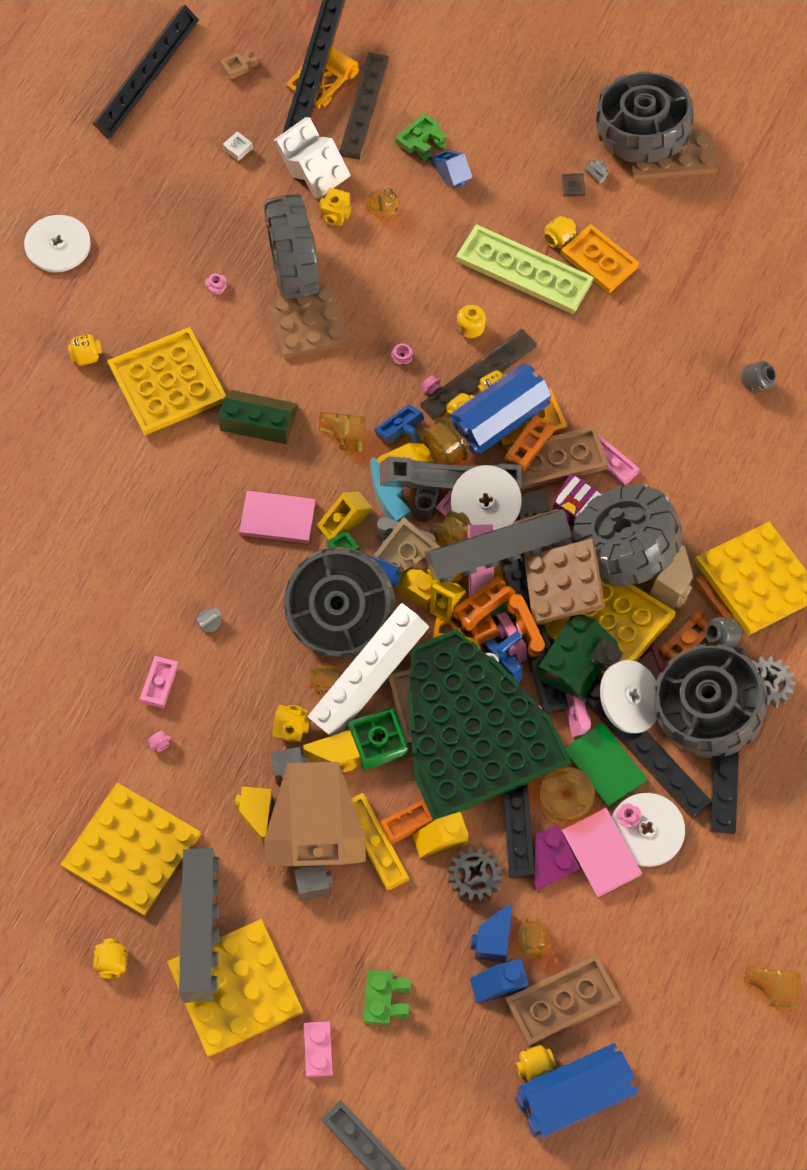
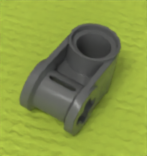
[414,488,441,522]

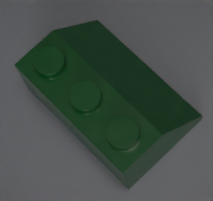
[218,390,298,444]
[539,614,618,701]

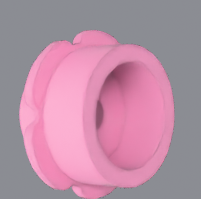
[205,273,227,294]
[391,344,413,365]
[421,375,441,396]
[147,731,171,753]
[616,803,641,827]

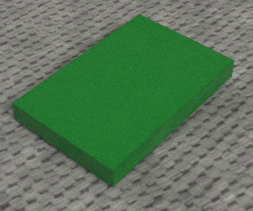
[565,723,647,809]

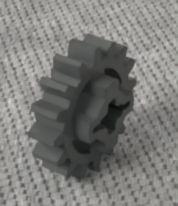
[448,847,503,903]

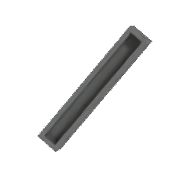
[424,510,572,583]
[179,848,221,1003]

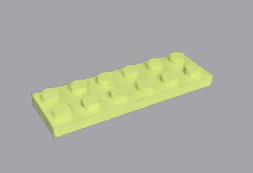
[456,224,594,315]

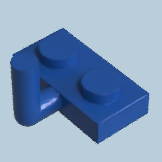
[374,404,425,444]
[483,631,523,683]

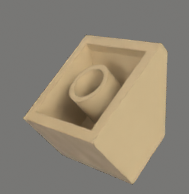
[649,545,693,610]

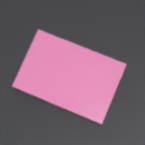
[239,491,316,544]
[562,808,642,898]

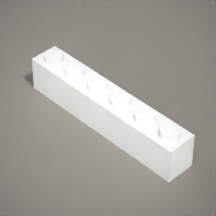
[307,603,429,736]

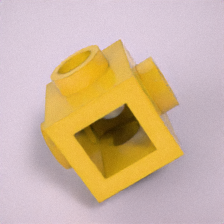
[318,187,351,226]
[272,704,311,742]

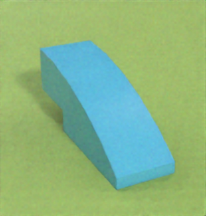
[370,457,411,522]

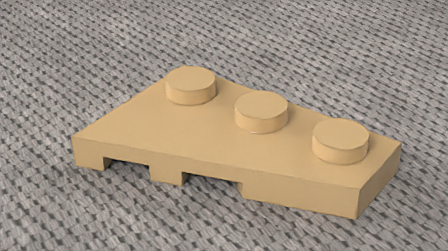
[374,517,441,573]

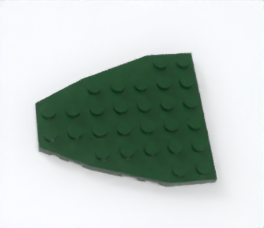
[408,629,571,821]

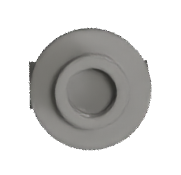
[585,159,609,184]
[196,607,221,632]

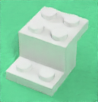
[273,117,351,199]

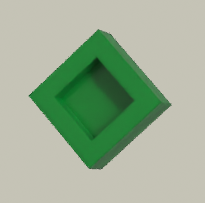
[327,530,359,550]

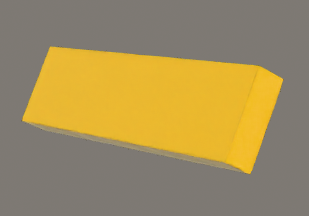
[351,793,409,891]

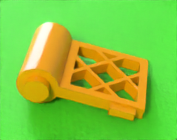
[286,45,359,109]

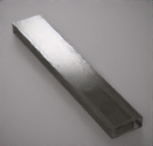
[339,52,389,160]
[420,329,537,422]

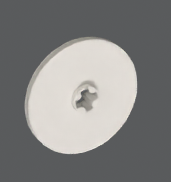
[24,215,91,272]
[451,465,521,531]
[600,660,657,733]
[612,793,685,867]

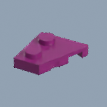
[534,825,580,890]

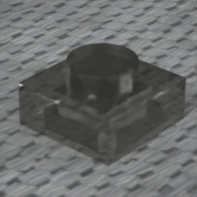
[561,173,585,197]
[590,638,623,672]

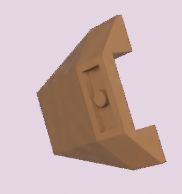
[264,762,366,866]

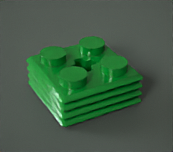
[348,708,409,770]

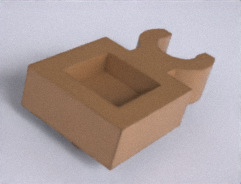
[220,49,260,80]

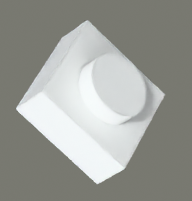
[222,132,253,161]

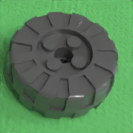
[595,71,694,163]
[264,194,319,299]
[571,484,683,587]
[283,547,395,658]
[654,644,768,758]

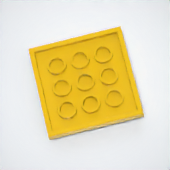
[107,327,226,436]
[694,522,807,636]
[545,583,675,675]
[60,783,201,918]
[167,919,303,1057]

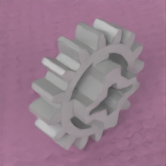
[752,656,796,708]

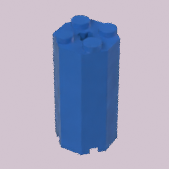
[447,363,551,455]
[515,1043,638,1140]

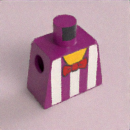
[552,473,603,527]

